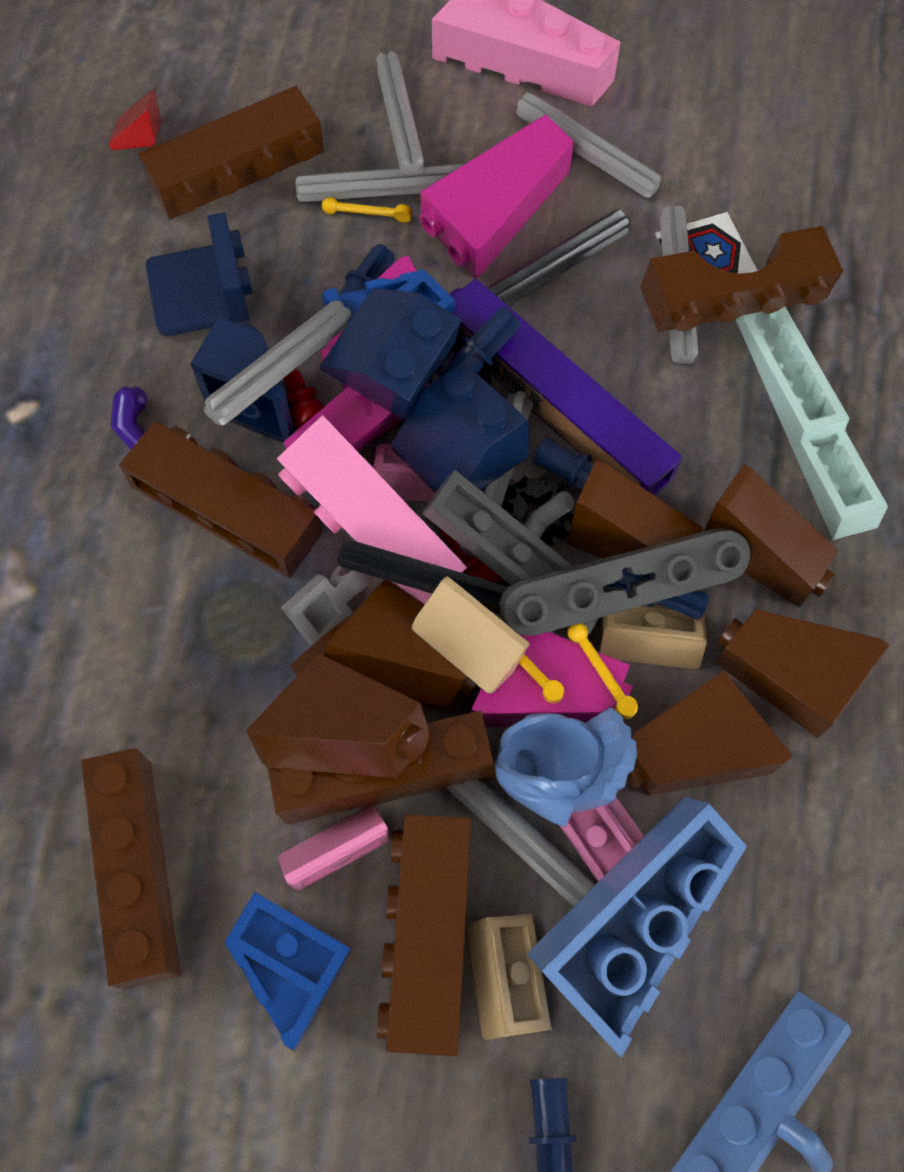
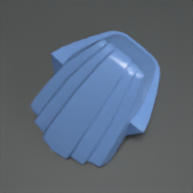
[495,707,637,827]

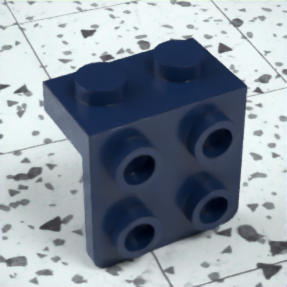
[145,212,253,336]

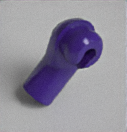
[110,386,148,450]

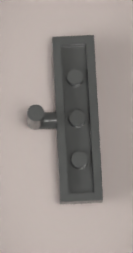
[422,470,598,635]

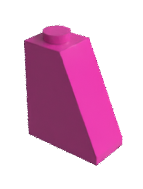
[471,632,633,727]

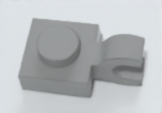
[281,565,372,645]

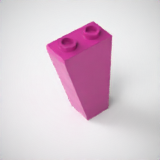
[419,114,574,278]

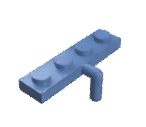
[671,991,852,1172]

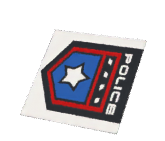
[655,212,758,273]

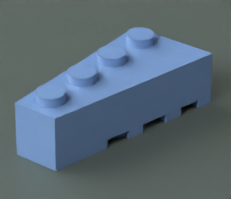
[526,796,747,1057]

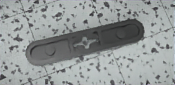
[499,528,750,636]

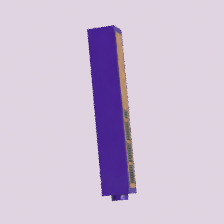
[449,278,683,496]

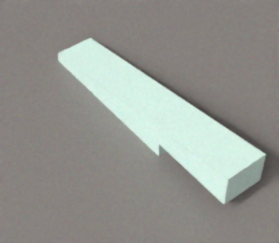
[735,307,888,540]

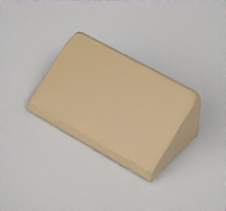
[411,576,530,694]
[599,604,707,670]
[466,914,552,1040]

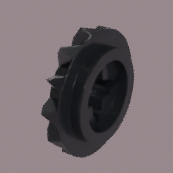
[502,474,575,547]

